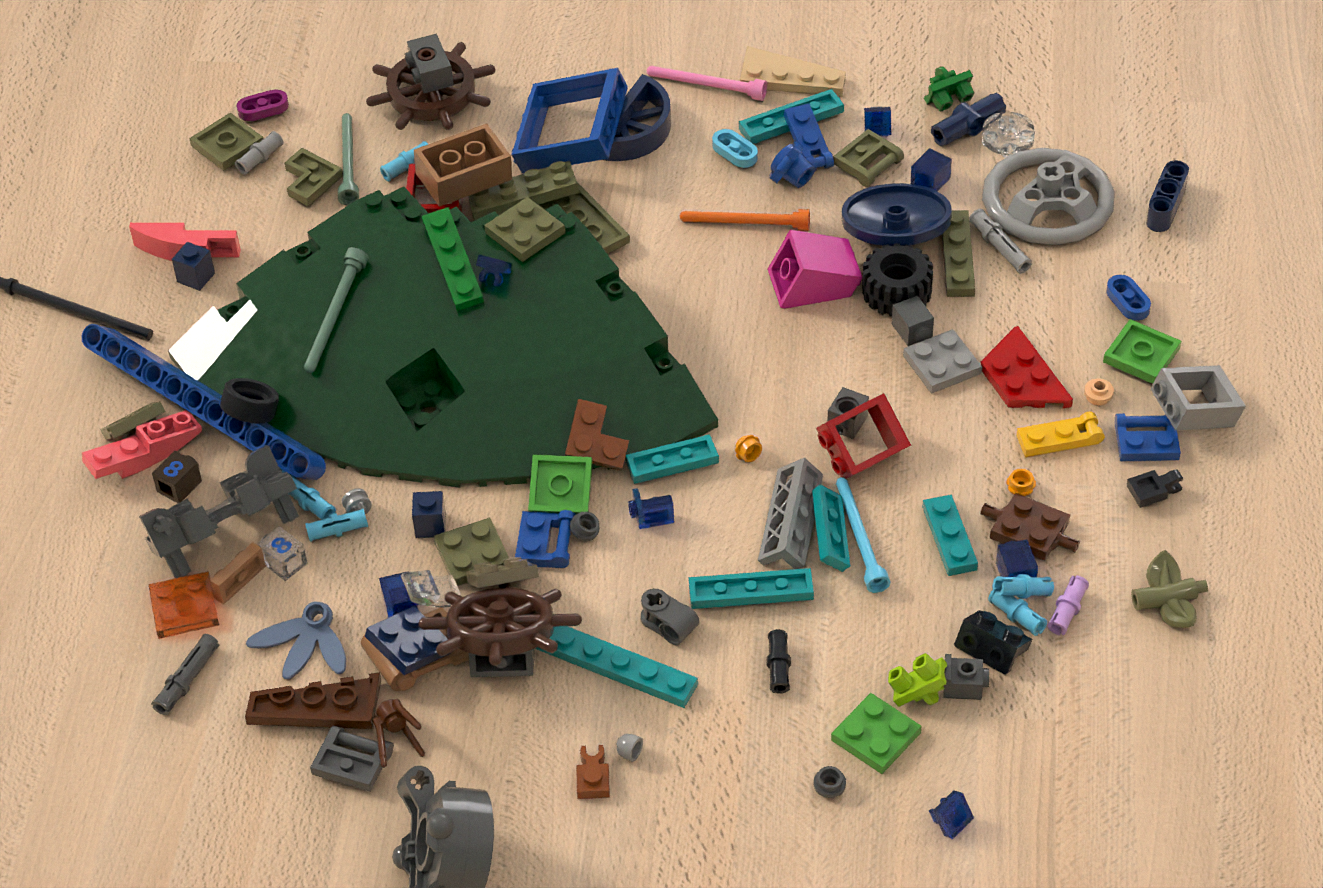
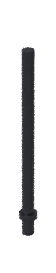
[0,277,153,340]

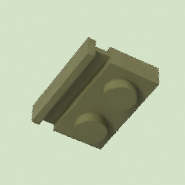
[100,401,166,441]

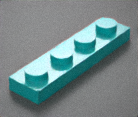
[739,89,844,144]
[688,568,814,609]

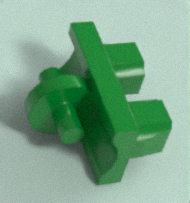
[924,66,974,112]

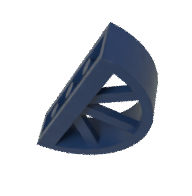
[603,74,671,161]

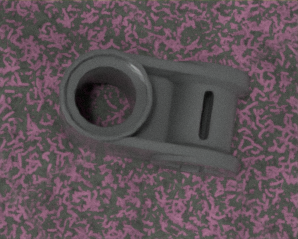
[640,588,700,645]

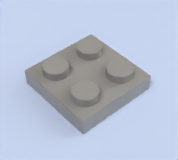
[903,329,982,394]

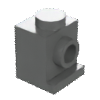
[943,654,989,700]

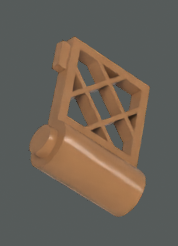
[361,607,469,691]

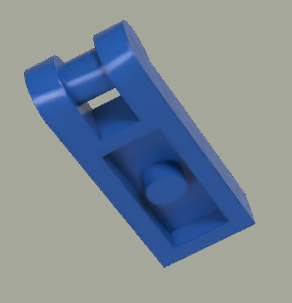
[783,103,834,171]

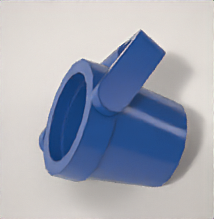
[769,141,815,188]

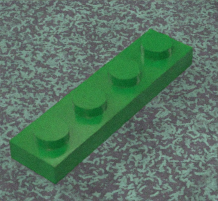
[422,207,484,311]

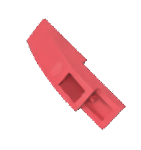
[129,222,241,261]
[82,410,202,479]

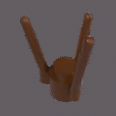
[372,699,425,768]

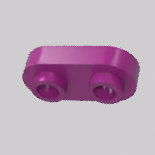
[236,89,289,122]

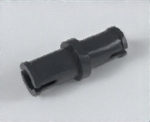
[766,629,791,694]

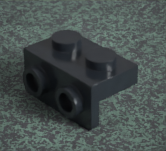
[954,610,1033,674]

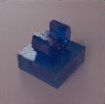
[864,106,891,136]
[476,255,513,286]
[929,790,974,839]

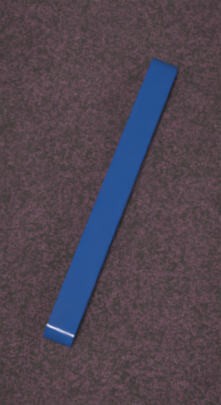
[82,324,326,480]

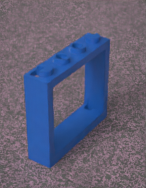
[512,68,628,174]

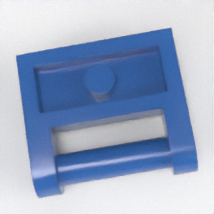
[1115,413,1181,461]
[515,510,575,568]

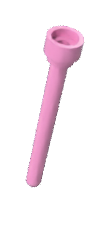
[647,66,767,101]

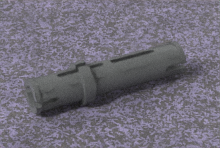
[151,634,220,716]

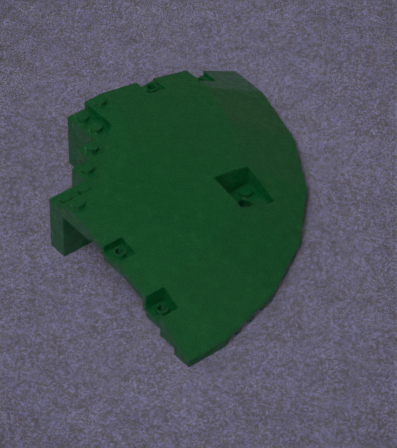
[168,187,718,488]

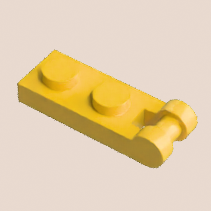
[1016,412,1105,458]

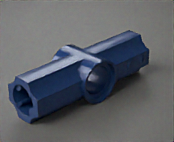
[931,92,1006,146]

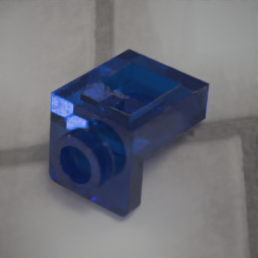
[628,488,674,529]

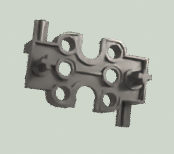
[139,445,299,579]

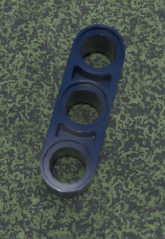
[1146,160,1189,232]

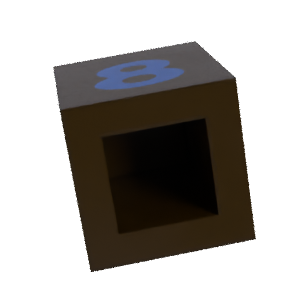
[152,451,202,503]

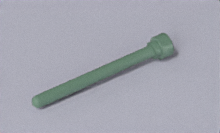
[338,113,359,206]
[304,247,369,373]

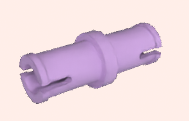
[1047,575,1089,635]

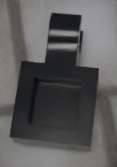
[1127,469,1183,508]

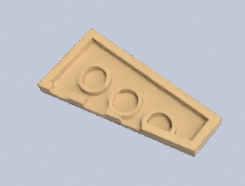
[740,46,846,97]

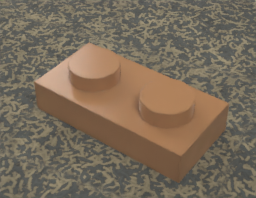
[210,542,266,605]

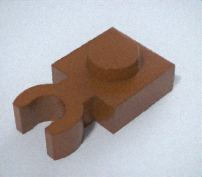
[576,745,610,799]

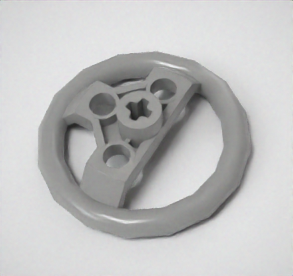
[982,148,1115,246]

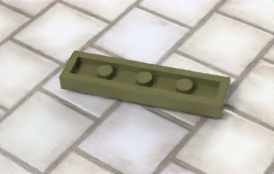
[942,210,975,297]

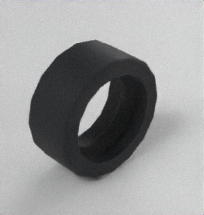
[220,378,279,424]

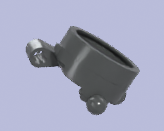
[392,766,494,888]

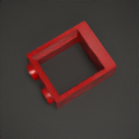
[816,393,911,479]

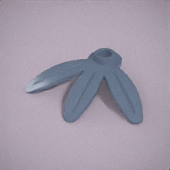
[246,602,346,679]

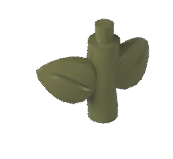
[1131,550,1208,628]

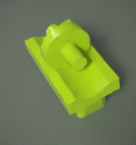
[888,653,947,707]

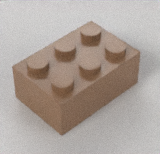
[414,123,512,207]

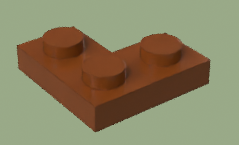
[565,399,629,471]

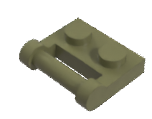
[833,129,904,187]

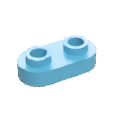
[712,129,758,168]

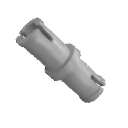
[235,131,284,175]

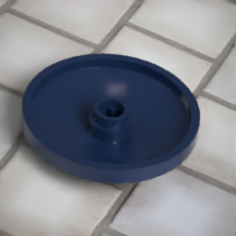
[842,183,952,246]

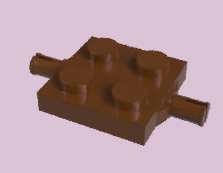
[980,493,1080,561]

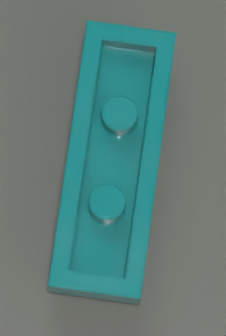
[626,434,719,484]
[812,484,851,572]
[922,494,978,576]

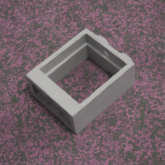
[1151,365,1246,430]

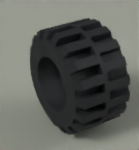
[862,244,933,317]

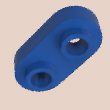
[1106,275,1151,321]

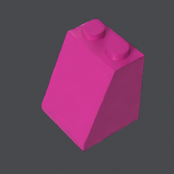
[767,230,863,309]

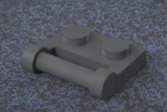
[310,725,394,792]

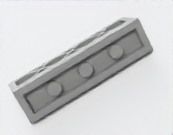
[758,457,823,569]

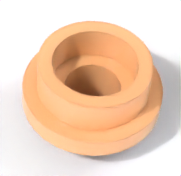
[1084,379,1114,406]

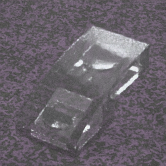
[401,570,461,607]

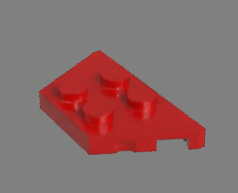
[981,326,1073,408]

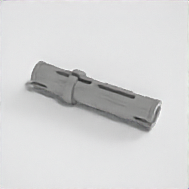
[969,209,1032,274]

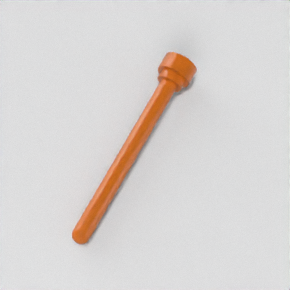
[680,209,810,231]

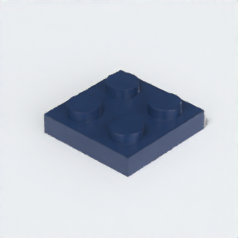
[365,606,452,675]

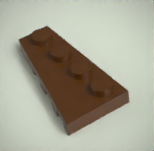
[245,672,381,729]

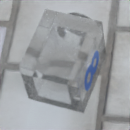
[257,526,308,581]

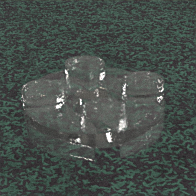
[982,112,1035,158]

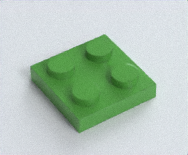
[1103,319,1182,384]
[528,455,593,515]
[831,692,922,774]

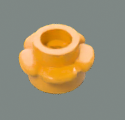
[735,435,762,462]
[1006,469,1036,496]

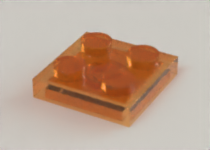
[148,571,219,639]

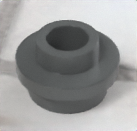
[570,512,600,541]
[813,766,846,798]

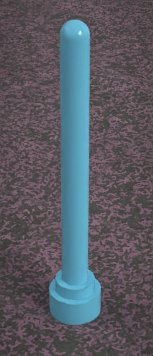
[836,477,891,593]

